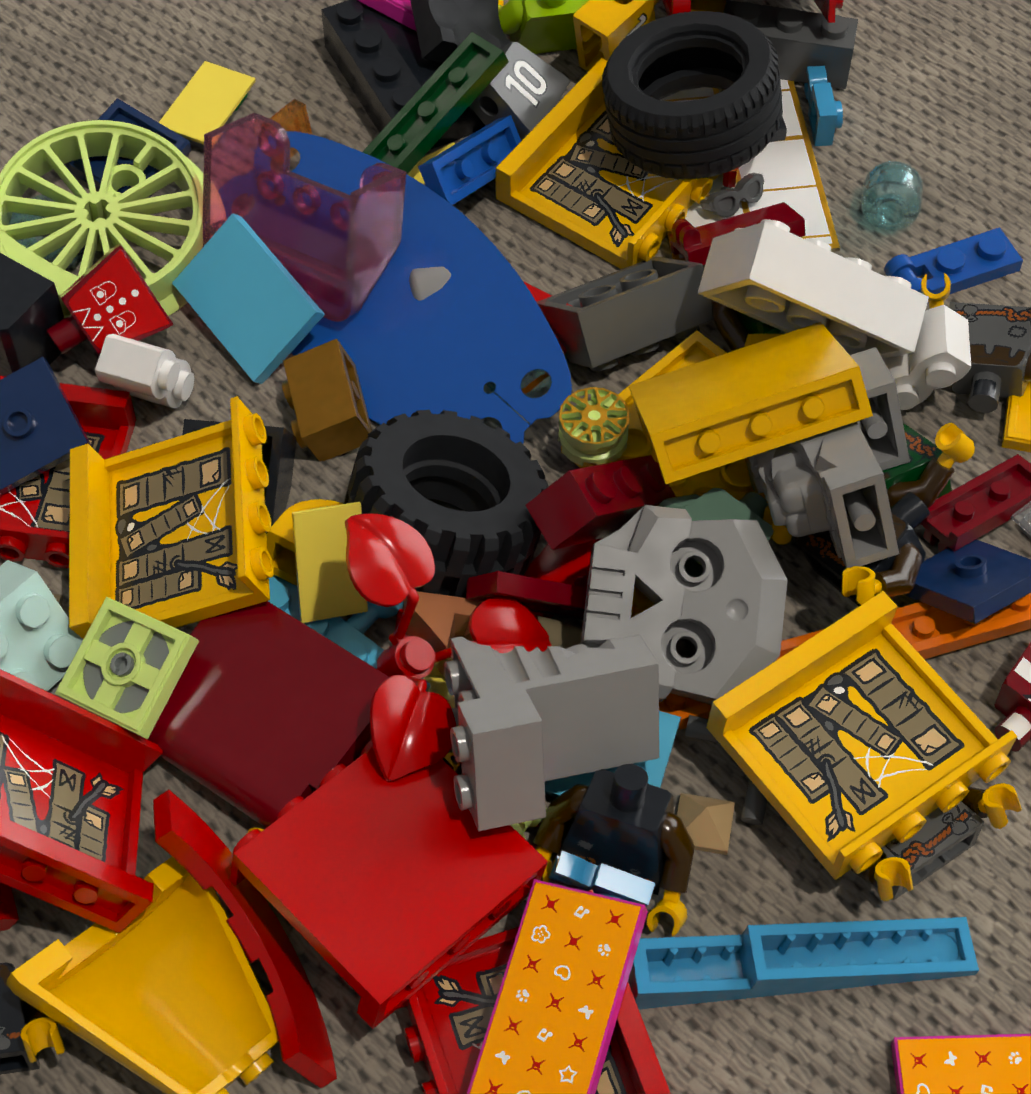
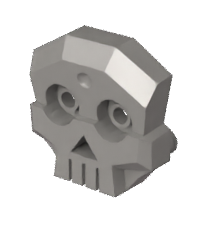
[580,505,787,705]

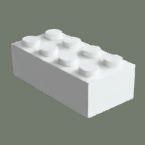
[698,219,929,359]

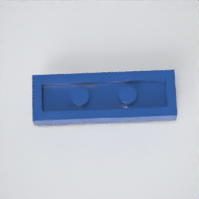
[418,115,521,205]

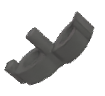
[700,173,765,217]

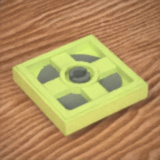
[55,596,199,739]

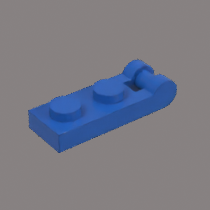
[884,227,1023,294]

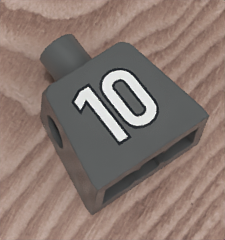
[470,41,570,141]

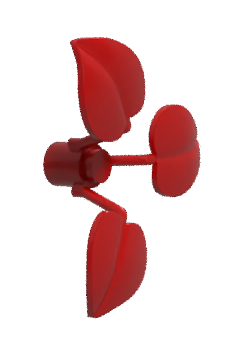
[345,514,551,782]

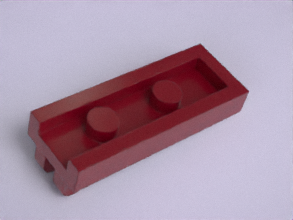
[670,202,806,265]
[920,454,1031,552]
[466,571,588,620]

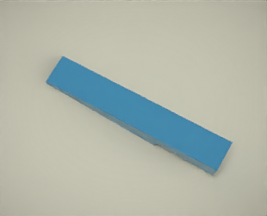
[628,917,979,1009]

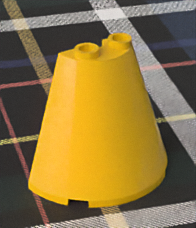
[6,857,279,1094]

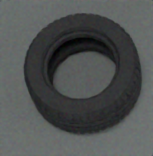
[602,11,783,179]

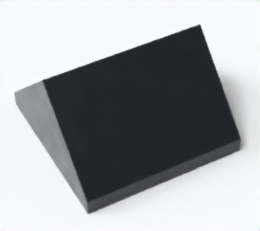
[0,253,64,373]

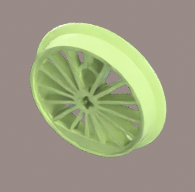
[0,120,223,318]

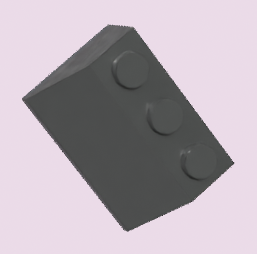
[724,0,858,89]
[537,256,714,371]

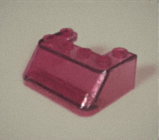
[202,113,406,322]

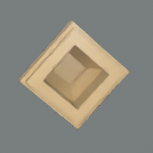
[677,793,735,855]

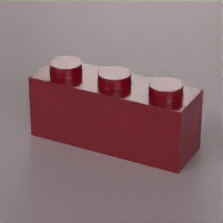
[525,455,676,550]

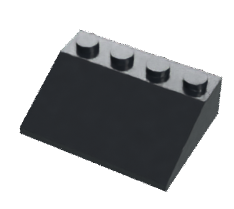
[321,0,485,150]

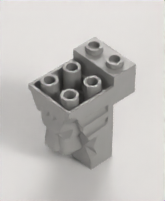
[745,347,910,568]
[444,635,659,831]

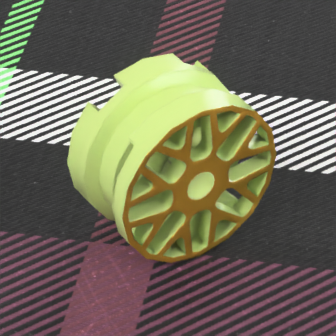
[558,387,630,466]

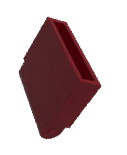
[147,601,389,828]

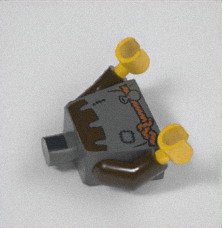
[921,273,1031,413]
[851,783,1022,901]

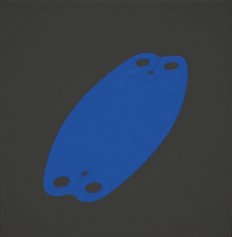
[214,131,572,444]

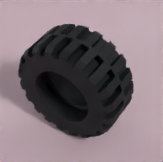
[343,410,549,598]

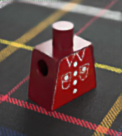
[47,244,173,356]

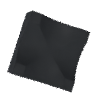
[410,0,510,63]

